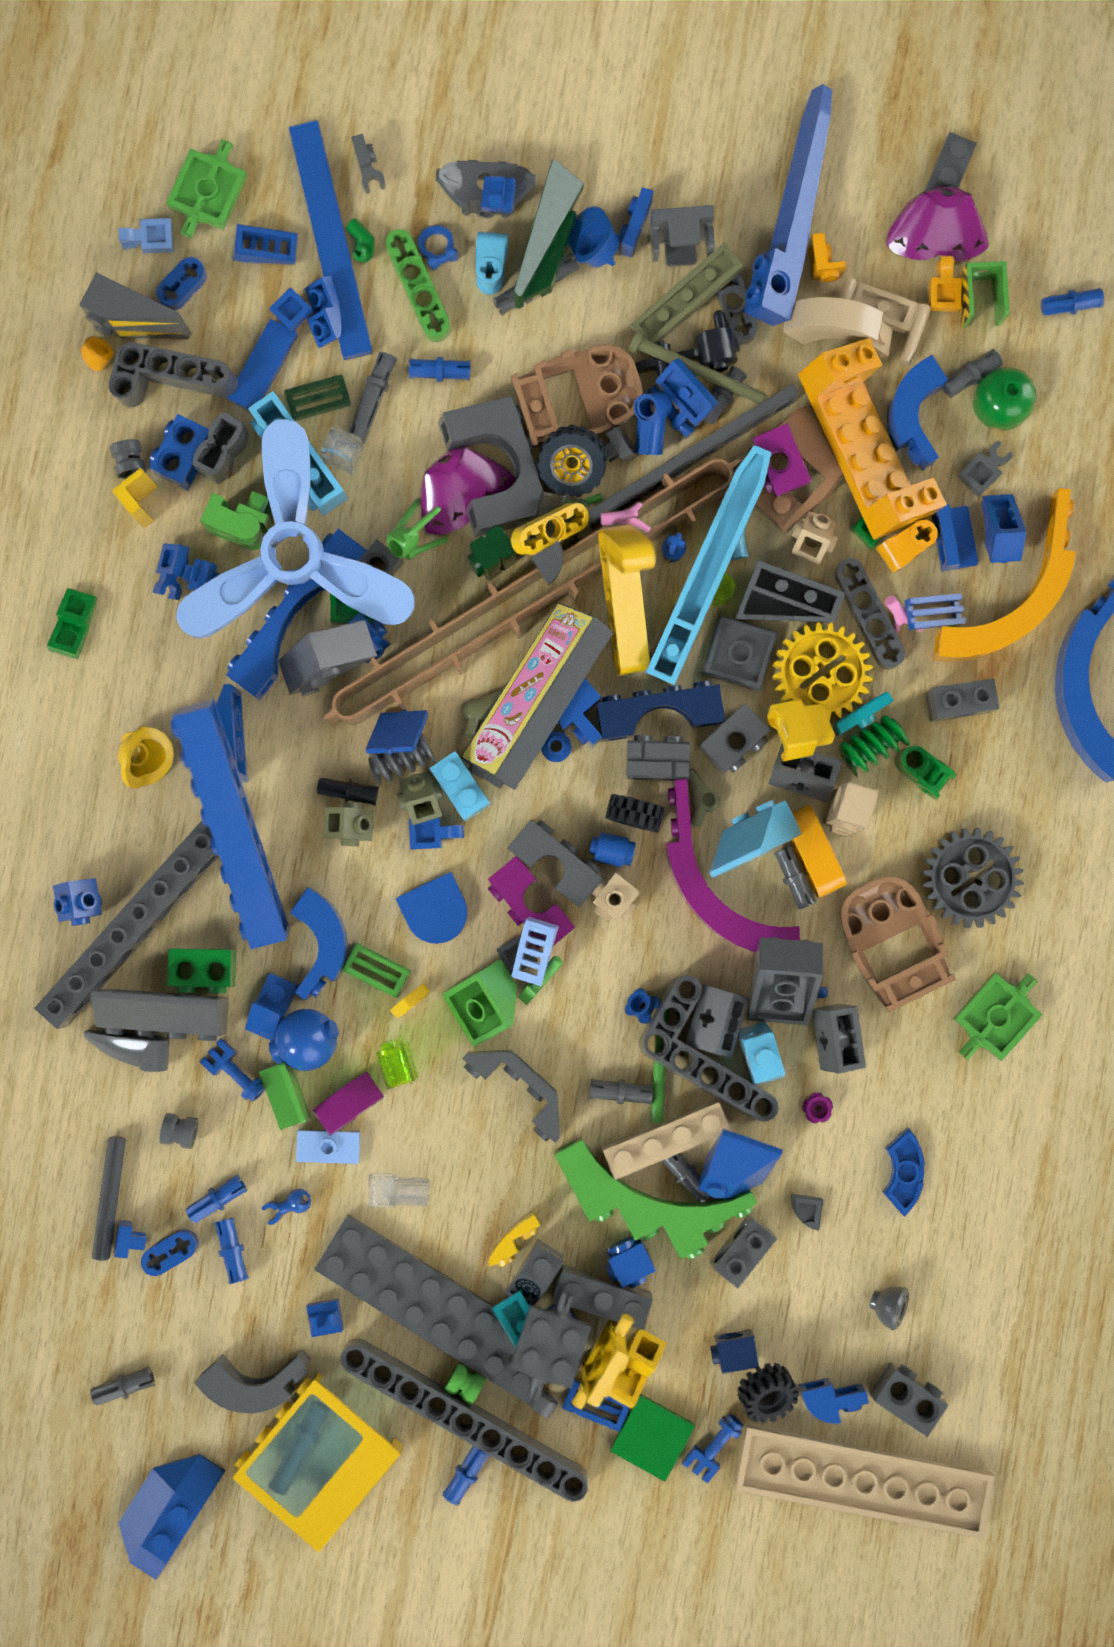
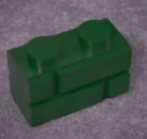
[467,525,516,581]

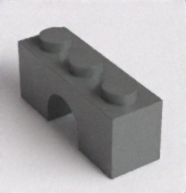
[507,820,603,908]
[553,1264,653,1330]

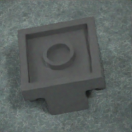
[649,205,715,267]

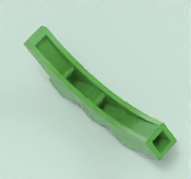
[554,1136,758,1260]

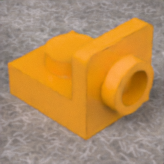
[808,233,847,283]

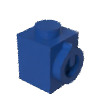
[605,1236,656,1289]

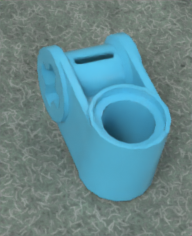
[476,232,508,295]

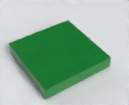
[610,1393,695,1482]

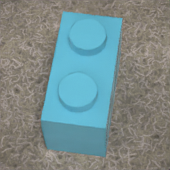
[430,751,491,822]

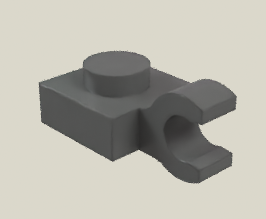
[351,134,386,194]

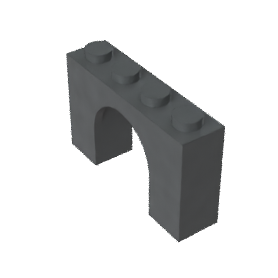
[438,396,551,538]

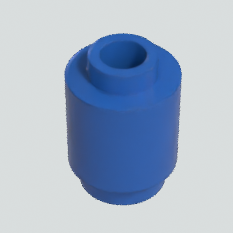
[589,831,636,868]

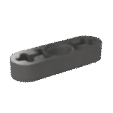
[716,273,757,345]

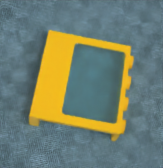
[232,1372,403,1553]

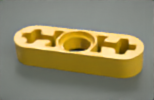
[511,503,589,555]

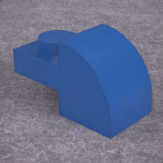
[798,1378,869,1424]

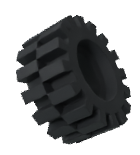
[605,794,665,833]
[737,1363,799,1423]

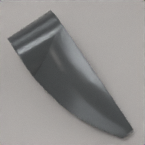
[84,1030,170,1072]

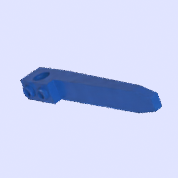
[744,84,832,326]

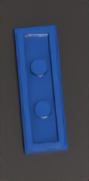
[227,318,298,411]

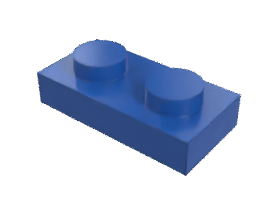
[618,187,654,258]

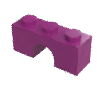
[487,856,575,950]

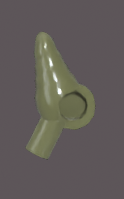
[462,689,503,738]
[688,768,720,828]

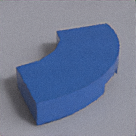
[882,1127,925,1217]

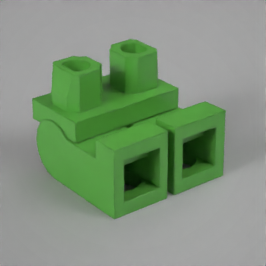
[200,491,274,550]

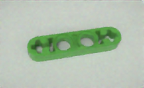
[385,229,450,342]

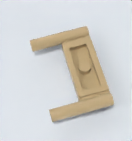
[838,277,931,365]

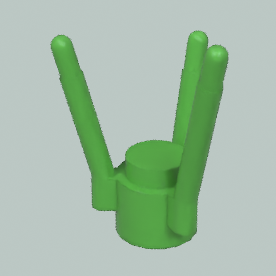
[387,498,449,560]

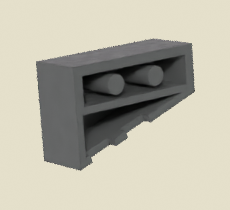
[735,560,845,622]
[278,620,377,696]

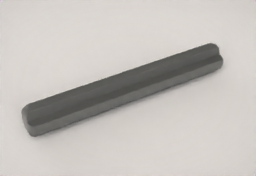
[92,1136,126,1261]

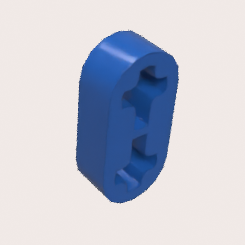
[156,257,207,311]
[141,1230,199,1276]

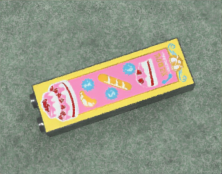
[461,602,614,790]

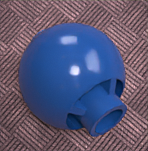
[269,1009,339,1071]

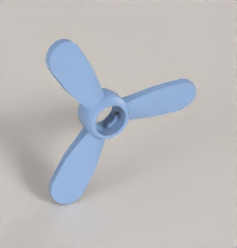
[176,419,415,638]

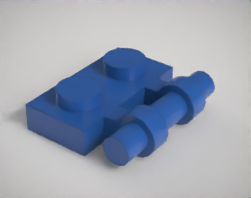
[647,358,719,438]

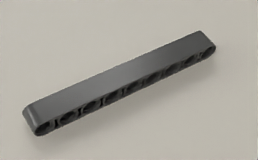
[340,1338,588,1502]

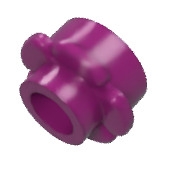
[802,1093,833,1123]

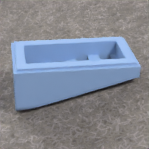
[511,917,559,986]

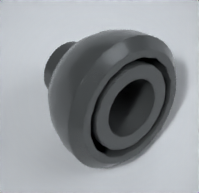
[870,1287,909,1331]

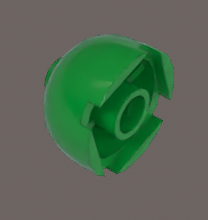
[973,367,1036,431]

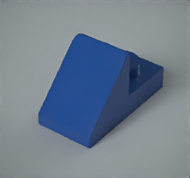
[245,973,299,1041]

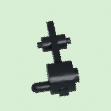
[635,310,740,378]

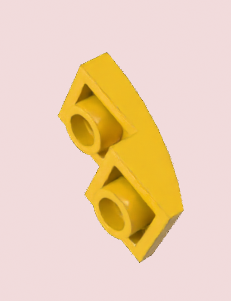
[488,1210,540,1267]

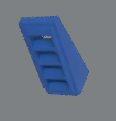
[233,224,298,265]

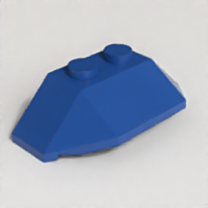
[118,1454,226,1580]

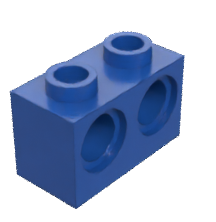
[149,414,209,491]

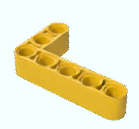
[598,524,655,676]

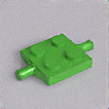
[166,139,248,239]
[953,973,1043,1061]

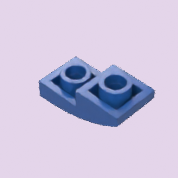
[304,275,341,348]

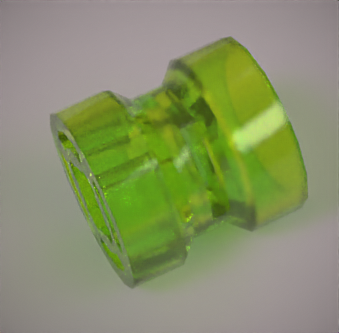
[711,572,735,607]

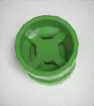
[443,1362,486,1406]

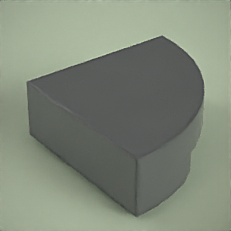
[532,541,563,585]
[791,1193,823,1231]

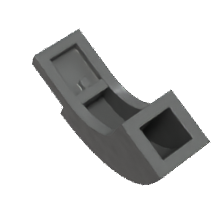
[194,1349,311,1413]

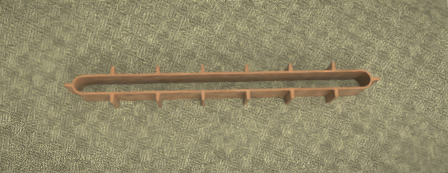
[323,458,742,726]

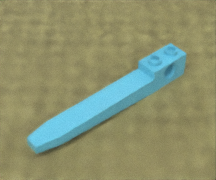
[646,445,771,685]

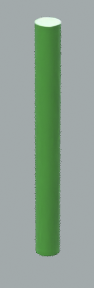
[650,998,669,1123]

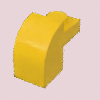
[609,1328,667,1409]

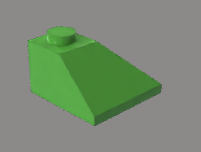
[442,959,517,1047]

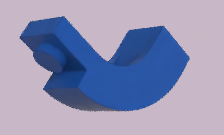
[887,355,948,471]
[290,888,348,1000]

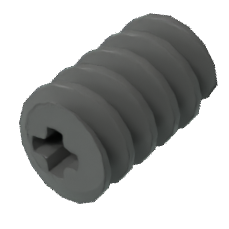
[368,733,436,786]

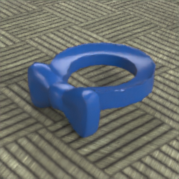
[418,225,458,271]

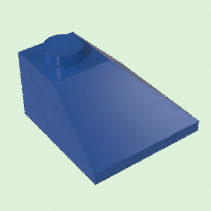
[698,1129,783,1200]

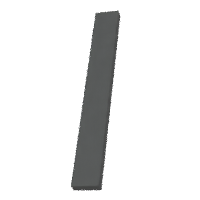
[588,383,798,528]

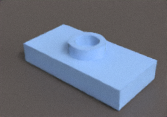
[296,1129,361,1164]

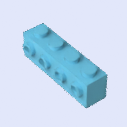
[248,391,348,516]

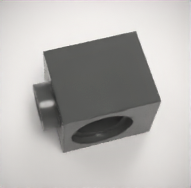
[359,539,403,576]

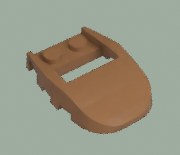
[511,344,643,448]
[754,406,844,534]
[841,877,956,1012]

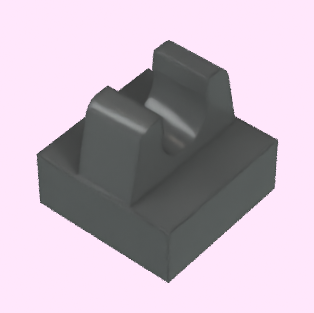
[604,426,639,462]

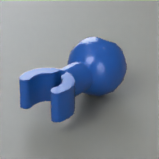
[262,1189,311,1225]

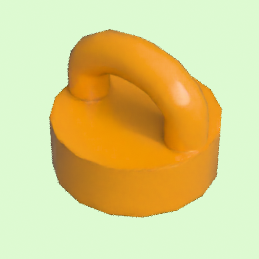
[81,336,113,371]

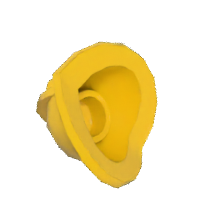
[117,726,174,789]

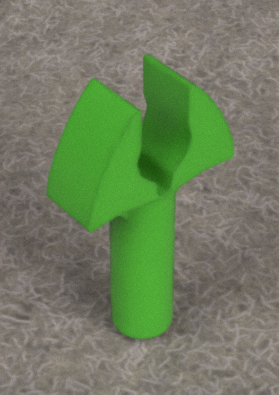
[518,956,563,1005]

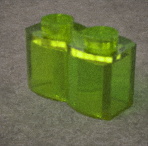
[376,1037,419,1089]

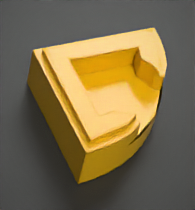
[390,983,430,1018]

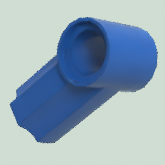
[634,392,672,455]

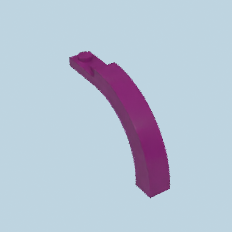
[666,779,801,952]

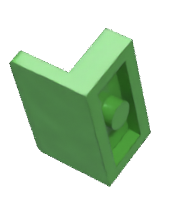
[259,1062,311,1130]

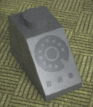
[505,1239,564,1307]

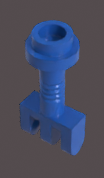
[200,1038,265,1102]
[682,1414,744,1483]

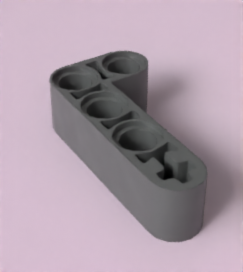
[108,342,238,407]

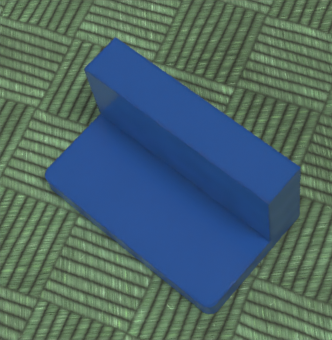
[931,504,978,572]

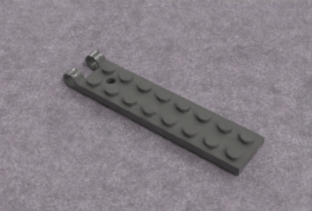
[314,1214,583,1418]

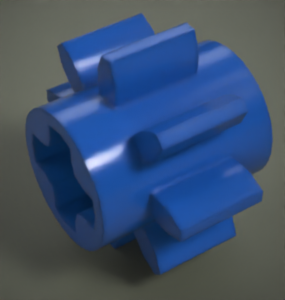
[182,559,220,592]

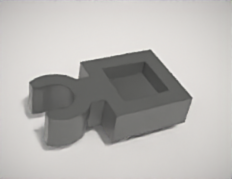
[957,441,1013,497]

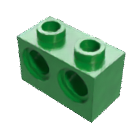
[167,948,236,993]

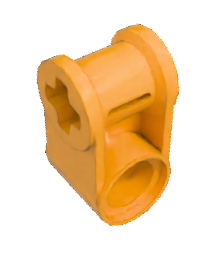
[876,520,938,573]

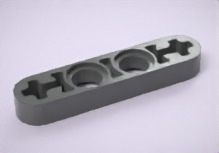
[835,558,905,669]

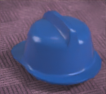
[568,206,620,268]

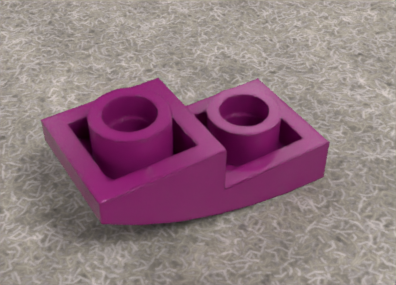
[313,1071,384,1136]

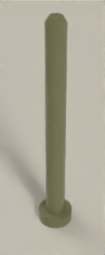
[629,330,768,404]

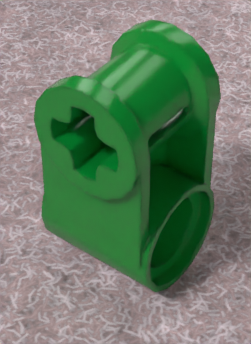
[895,745,956,800]

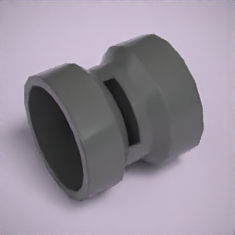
[109,439,147,479]
[159,1113,199,1149]

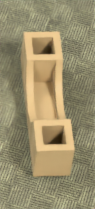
[602,1099,731,1180]

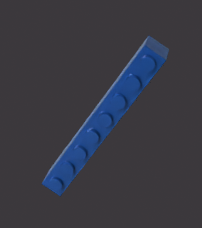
[170,699,290,949]

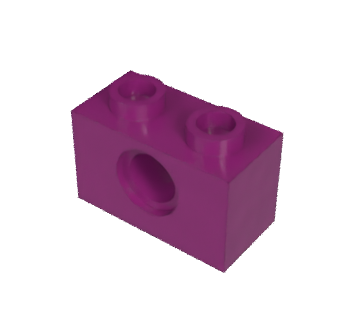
[749,423,811,498]

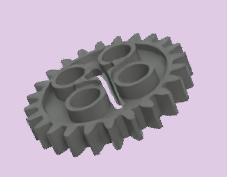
[921,828,1024,928]

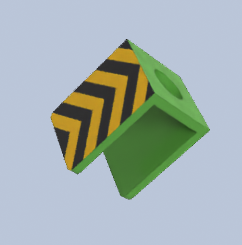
[958,261,1010,328]

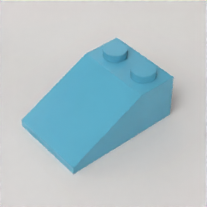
[710,800,802,878]

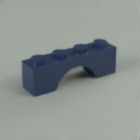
[597,680,725,742]

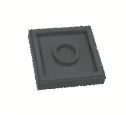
[702,615,778,692]

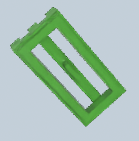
[342,943,411,998]

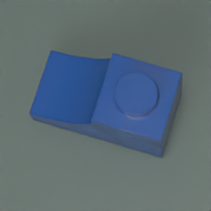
[981,494,1027,563]

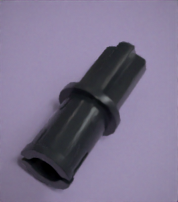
[316,778,379,806]

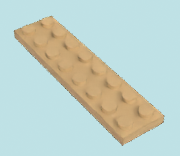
[735,1425,995,1539]

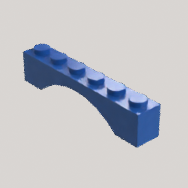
[226,529,367,701]

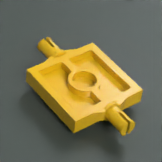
[572,1313,634,1409]

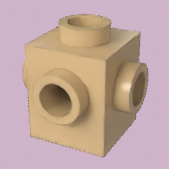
[791,511,838,565]
[592,873,640,922]

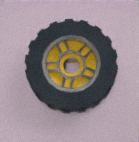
[538,425,607,498]

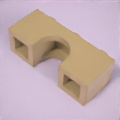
[823,782,879,837]

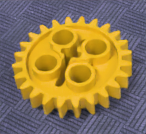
[772,622,873,721]

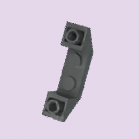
[462,1050,560,1143]

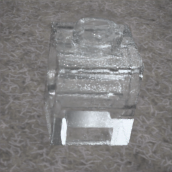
[320,425,364,474]

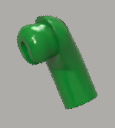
[346,218,375,263]

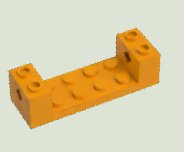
[798,338,947,540]

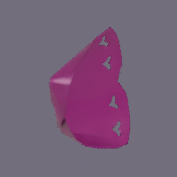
[886,186,989,261]
[420,447,515,534]

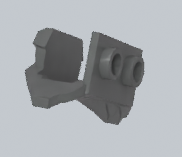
[436,160,536,218]

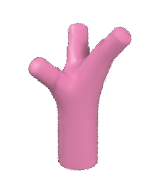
[601,502,651,533]
[885,595,923,633]

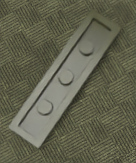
[630,243,745,344]

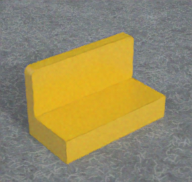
[111,468,158,528]

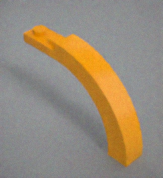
[932,488,1076,662]

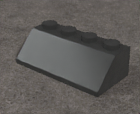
[91,989,229,1041]

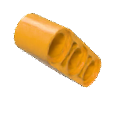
[790,805,847,898]

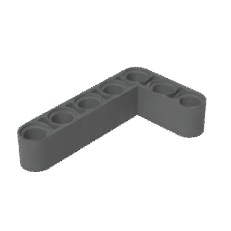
[638,975,779,1122]

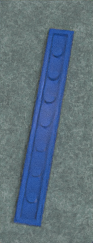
[289,120,373,360]

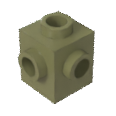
[397,771,444,825]
[324,802,374,847]

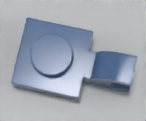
[118,218,174,254]

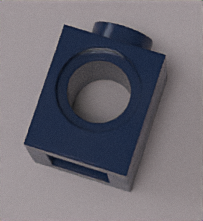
[710,1329,759,1374]

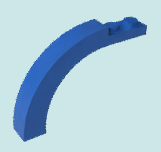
[1055,576,1114,783]

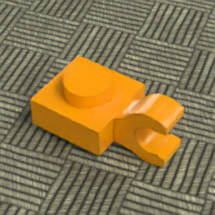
[928,256,962,312]

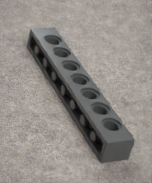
[34,821,219,1029]

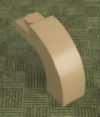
[783,297,893,359]

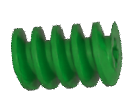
[839,715,910,777]

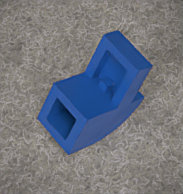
[558,678,602,747]

